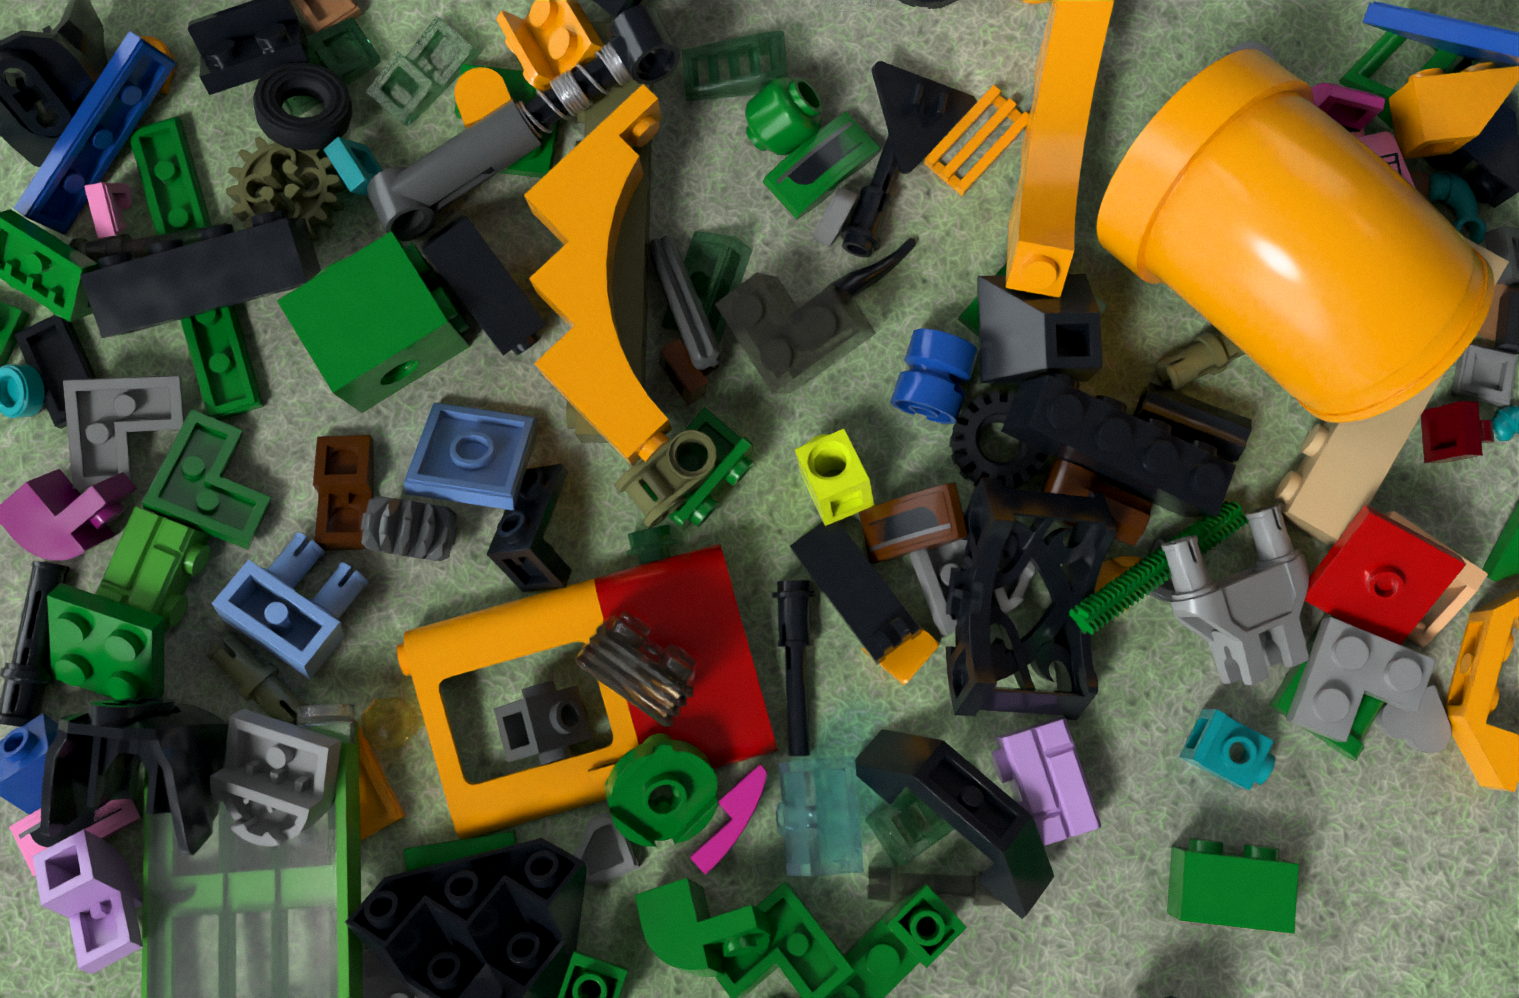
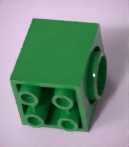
[277,231,470,413]

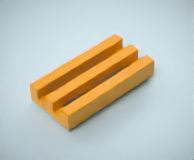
[924,85,1029,196]

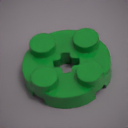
[604,733,718,847]

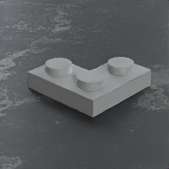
[63,375,184,489]
[1286,617,1436,742]

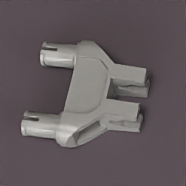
[1161,504,1309,685]

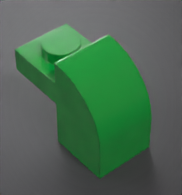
[635,878,771,977]

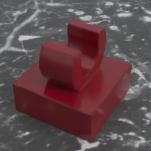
[1420,401,1494,463]

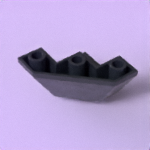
[345,838,587,998]

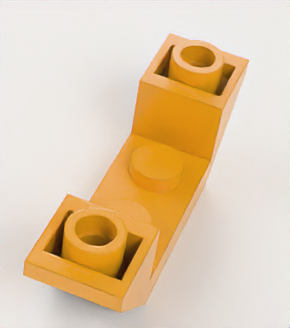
[1444,588,1519,792]

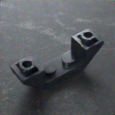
[848,729,1055,919]

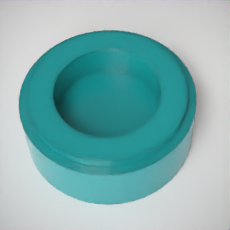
[0,364,45,418]

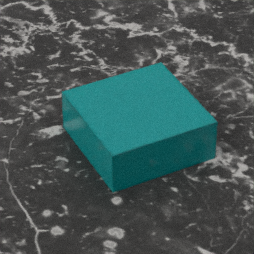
[323,137,383,196]

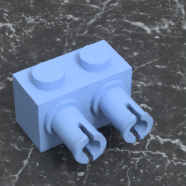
[212,532,369,680]

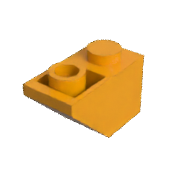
[1389,62,1519,159]

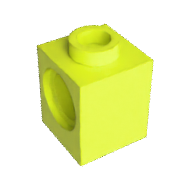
[794,429,875,526]

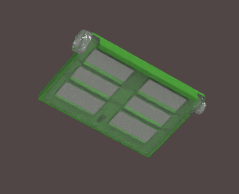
[142,704,363,998]

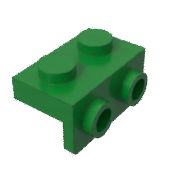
[644,407,754,531]

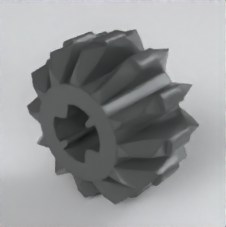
[361,496,457,561]

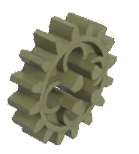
[226,136,347,242]

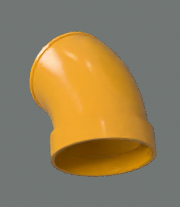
[1097,49,1495,423]

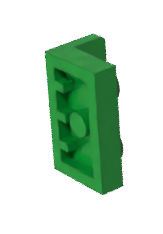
[0,209,98,322]

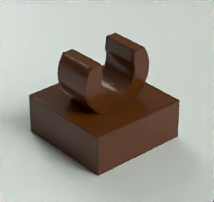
[659,338,719,406]

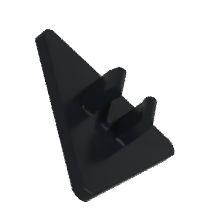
[871,61,977,174]

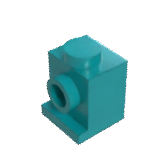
[1179,709,1276,791]

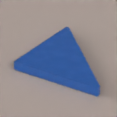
[1363,1,1519,68]

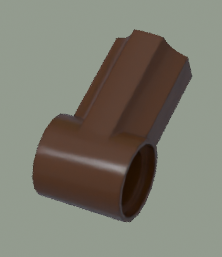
[1041,459,1152,546]

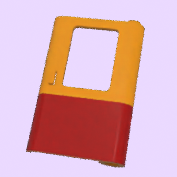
[397,543,778,839]

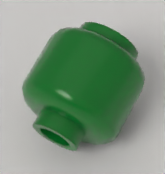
[745,76,823,156]

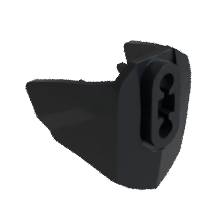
[0,0,108,167]
[40,697,228,855]

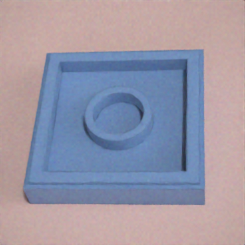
[404,402,538,510]

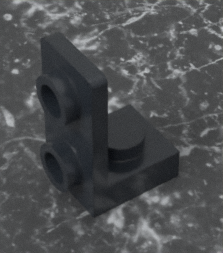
[486,464,572,592]

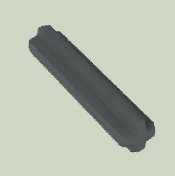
[648,235,721,370]

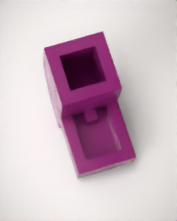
[0,469,137,561]

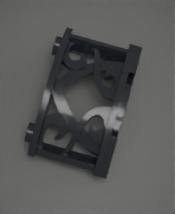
[946,477,1117,720]

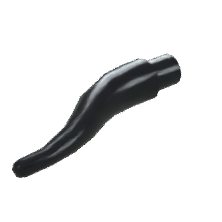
[798,238,916,336]

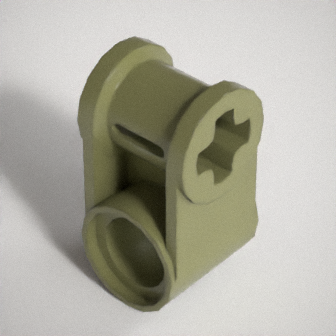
[615,430,720,529]

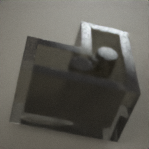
[715,272,876,394]

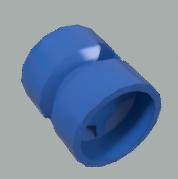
[890,329,979,424]

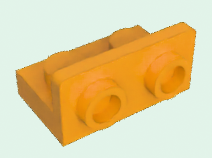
[496,0,604,92]

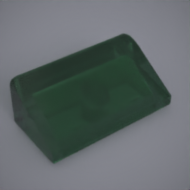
[661,231,753,346]

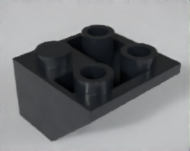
[977,274,1103,383]

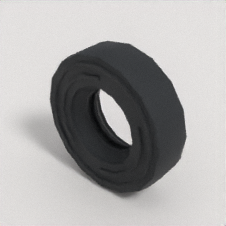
[253,62,352,151]

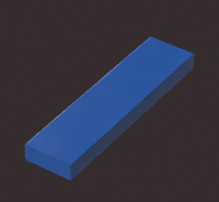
[14,30,177,235]

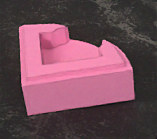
[84,182,132,239]

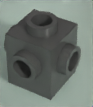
[494,681,592,765]

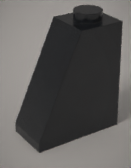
[420,215,546,356]

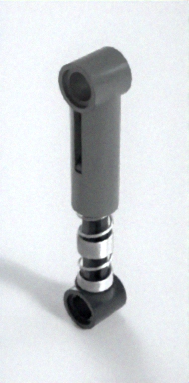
[367,5,680,242]

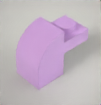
[32,829,143,974]

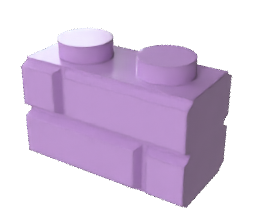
[991,717,1102,846]

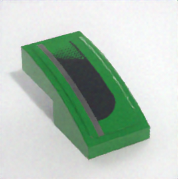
[763,112,880,220]

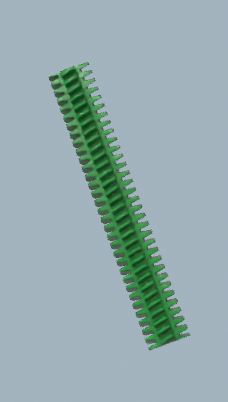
[1069,500,1249,635]

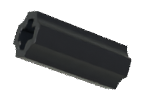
[1133,382,1252,463]

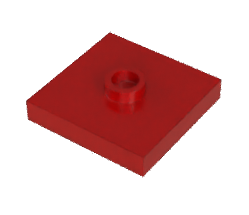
[1305,505,1466,645]

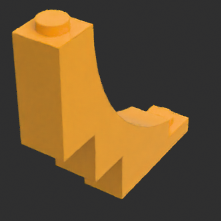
[1006,0,1114,298]
[524,84,672,467]

